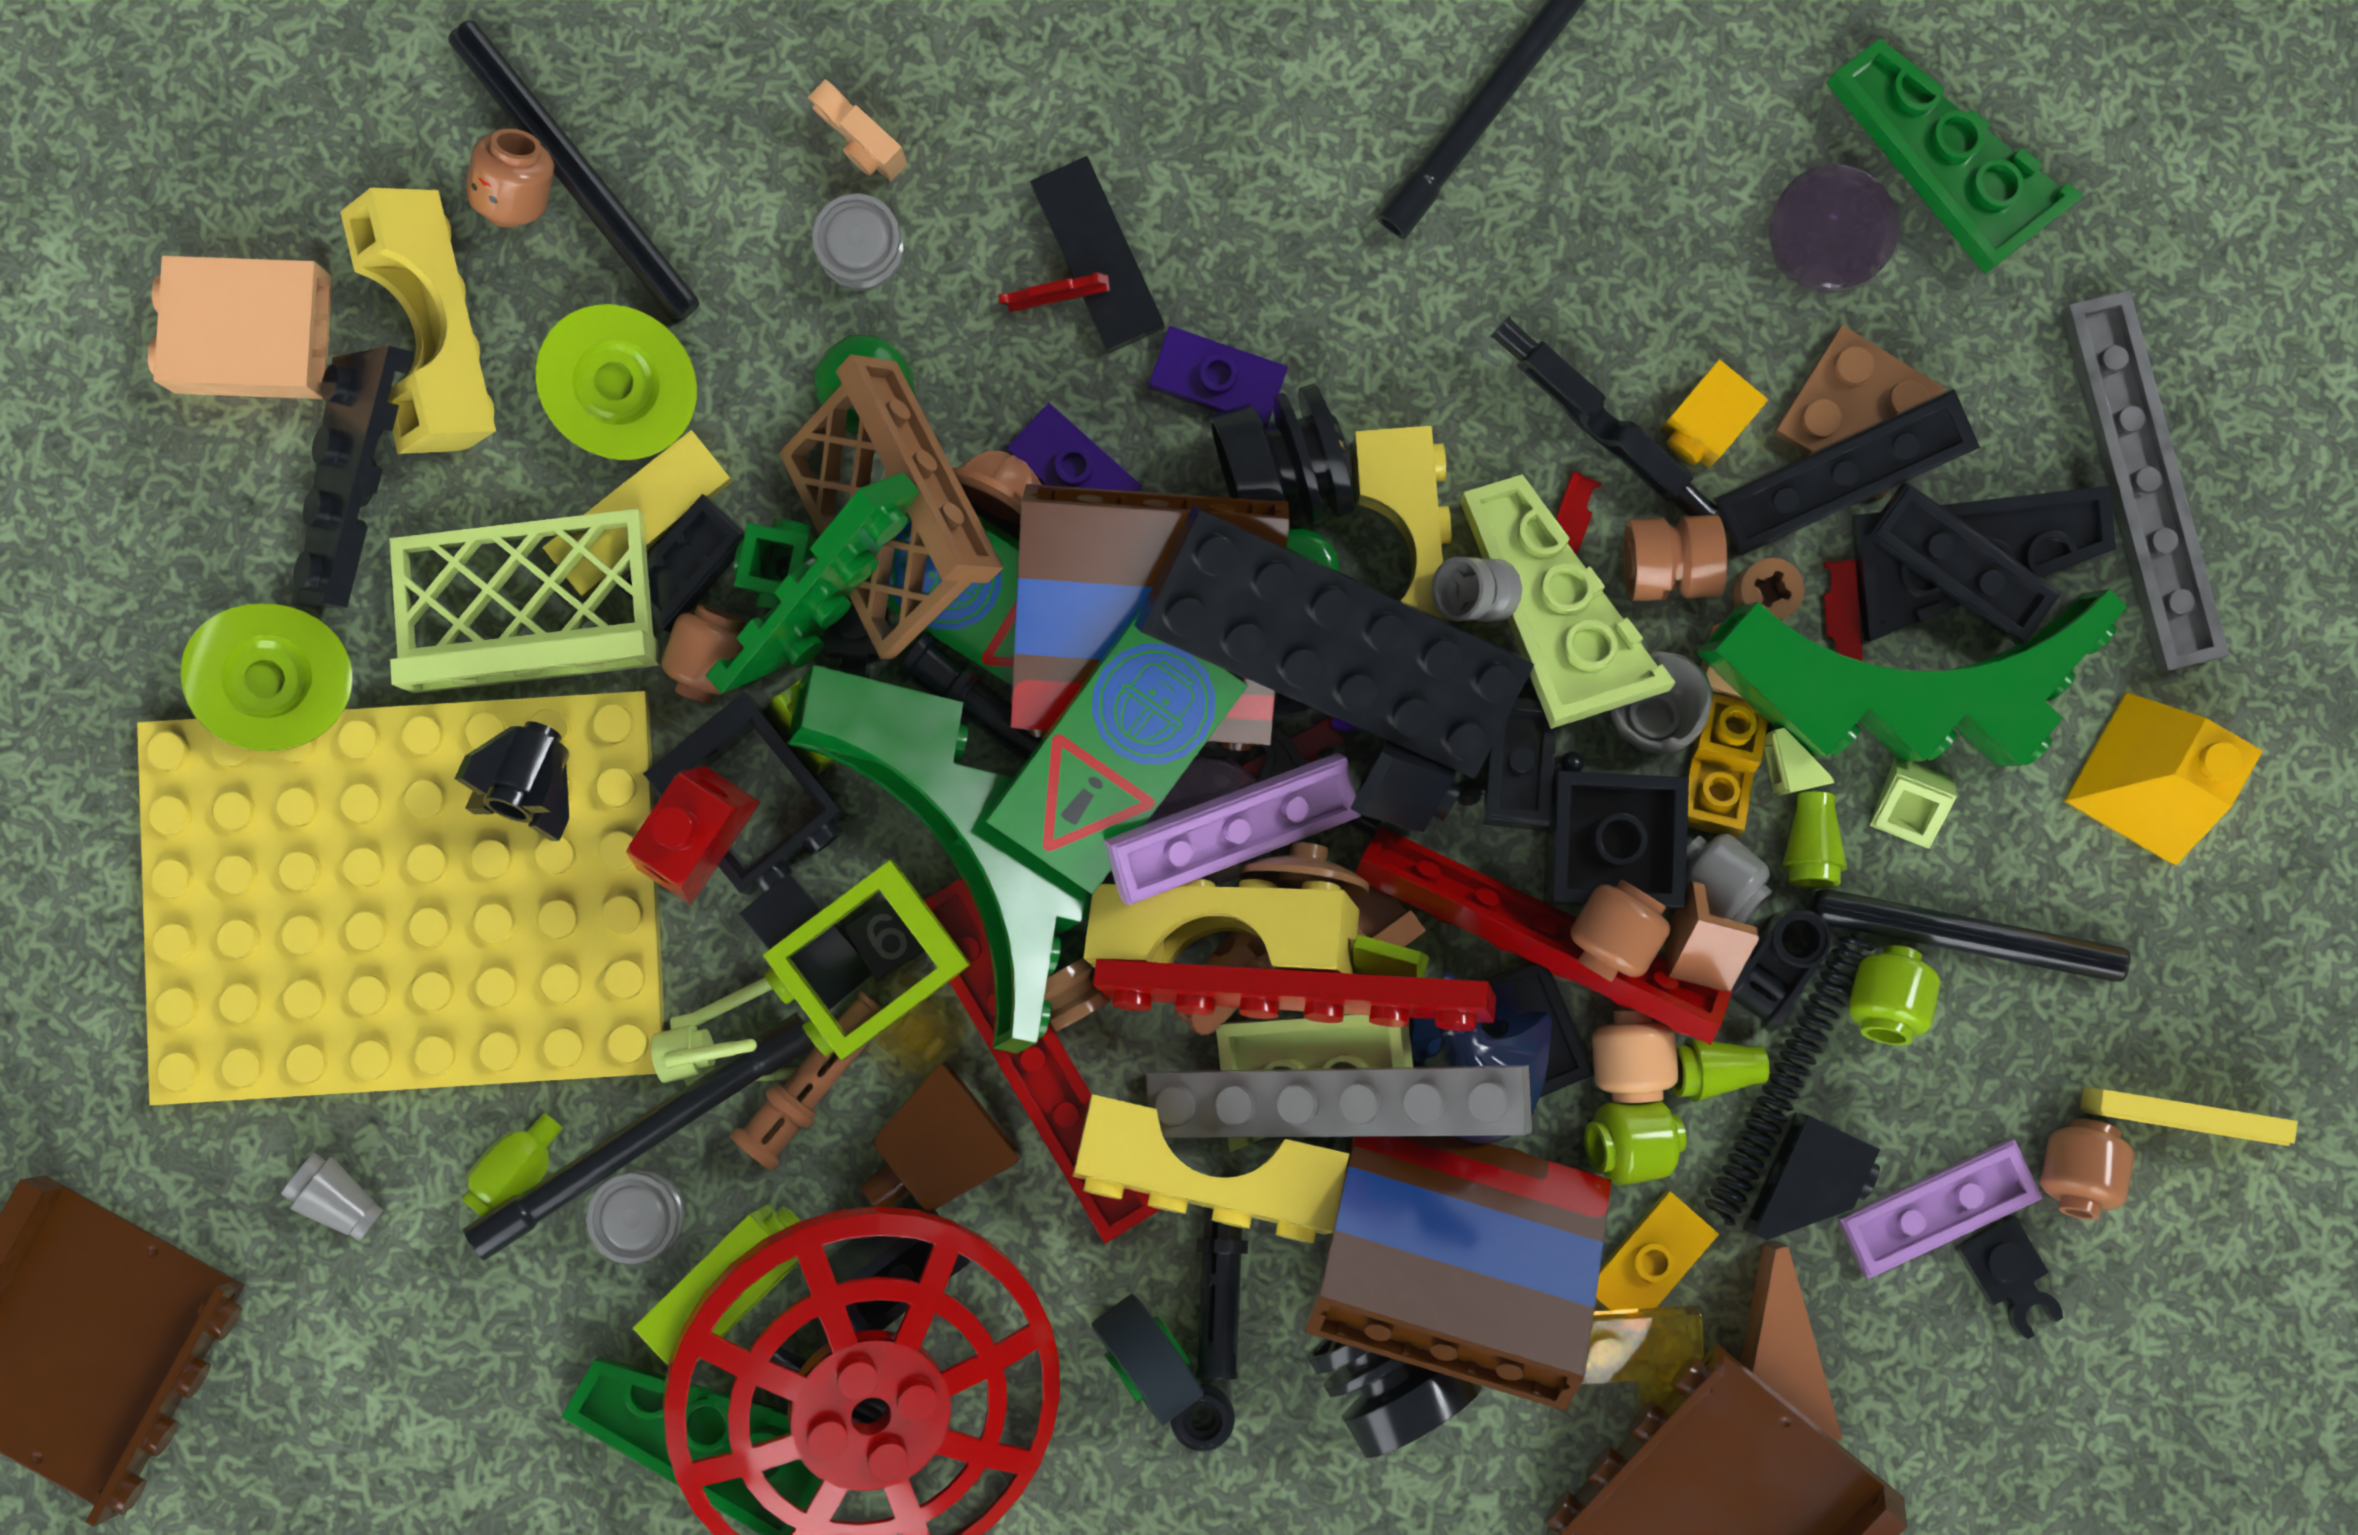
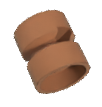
[1622,515,1727,602]

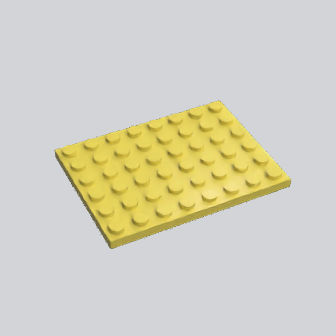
[137,691,665,1105]

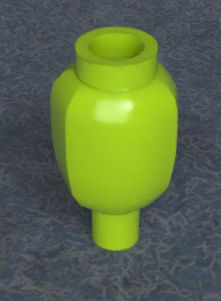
[461,1112,563,1216]

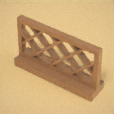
[779,354,1004,659]

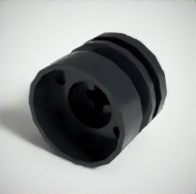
[1210,384,1354,529]
[1307,1339,1483,1458]

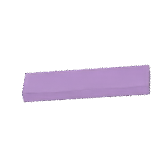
[1104,753,1361,905]

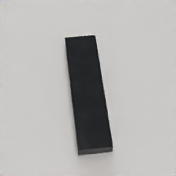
[1713,388,1980,556]

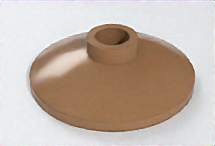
[1240,842,1369,898]

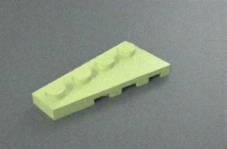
[1460,474,1675,729]

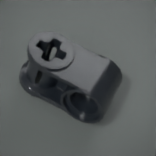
[1730,909,1831,1033]

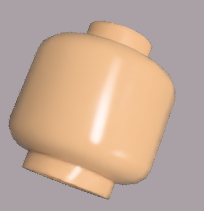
[1592,1009,1678,1103]

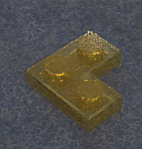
[1581,1305,1704,1415]

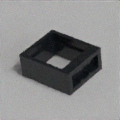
[643,692,849,895]

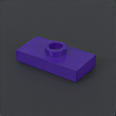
[1149,326,1288,429]
[1006,403,1142,492]

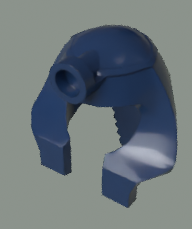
[1410,972,1552,1144]

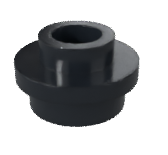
[1170,1384,1235,1451]

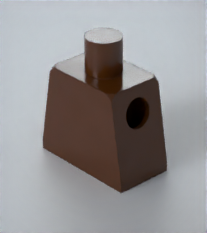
[860,1062,1023,1211]

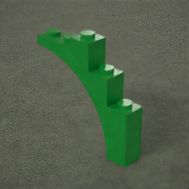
[1696,589,2128,766]
[787,665,1092,1053]

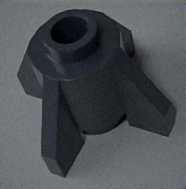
[454,721,569,841]

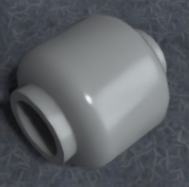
[1685,834,1773,924]

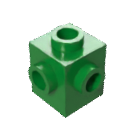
[734,518,817,610]

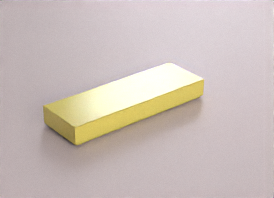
[542,430,733,599]
[2081,1087,2298,1146]

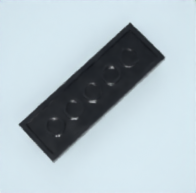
[1134,504,1535,779]

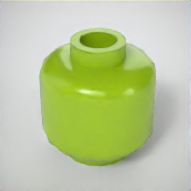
[1848,945,1941,1046]
[1584,1101,1687,1186]

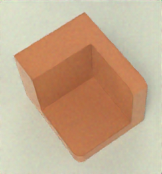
[1664,881,1759,993]
[1351,885,1426,947]

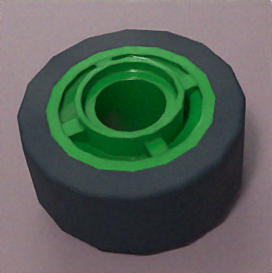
[1092,1294,1203,1425]

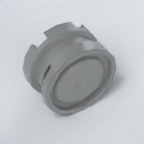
[812,193,904,291]
[586,1170,685,1265]

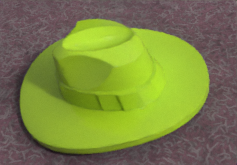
[535,304,697,460]
[180,603,352,751]

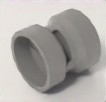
[1431,556,1522,623]

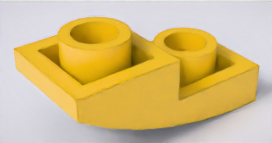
[1686,693,1768,839]

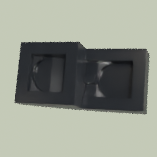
[739,872,872,1011]

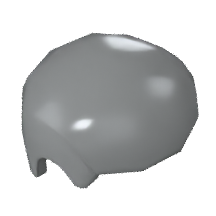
[1611,651,1713,754]

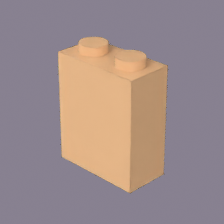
[148,256,333,399]

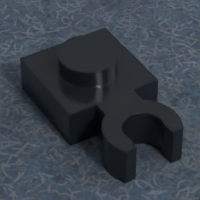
[1955,1215,2063,1339]

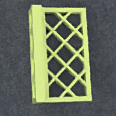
[389,509,661,693]

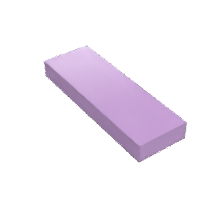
[1837,1139,2043,1279]

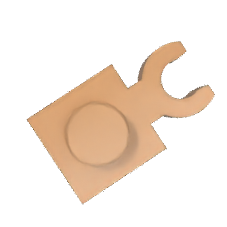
[808,79,908,182]

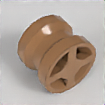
[1732,557,1805,620]
[1044,958,1111,1032]

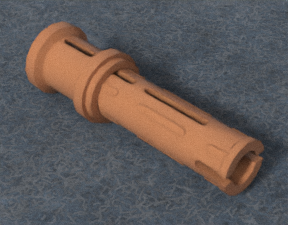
[729,991,883,1171]

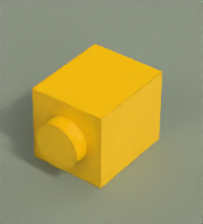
[1660,359,1769,469]

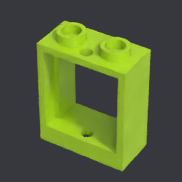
[763,860,972,1061]
[632,1204,801,1366]

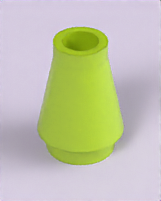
[1782,791,1847,889]
[1672,1038,1769,1102]

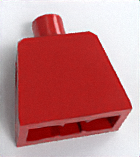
[626,766,760,905]

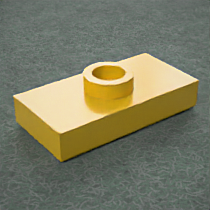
[1596,1190,1719,1332]

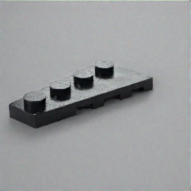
[293,346,413,609]
[1852,486,2116,641]

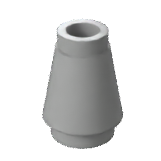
[281,1152,384,1242]

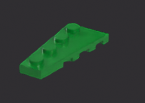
[1826,39,2084,275]
[705,472,920,694]
[561,1356,822,1535]

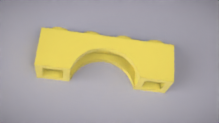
[340,188,496,454]
[1352,426,1452,622]
[1083,878,1359,974]
[1072,1094,1349,1243]

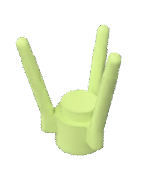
[651,977,797,1086]

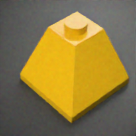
[2063,692,2263,866]

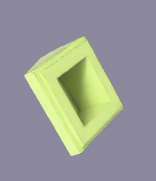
[1763,728,1835,796]
[1870,757,1957,849]

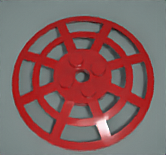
[663,1206,1060,1535]

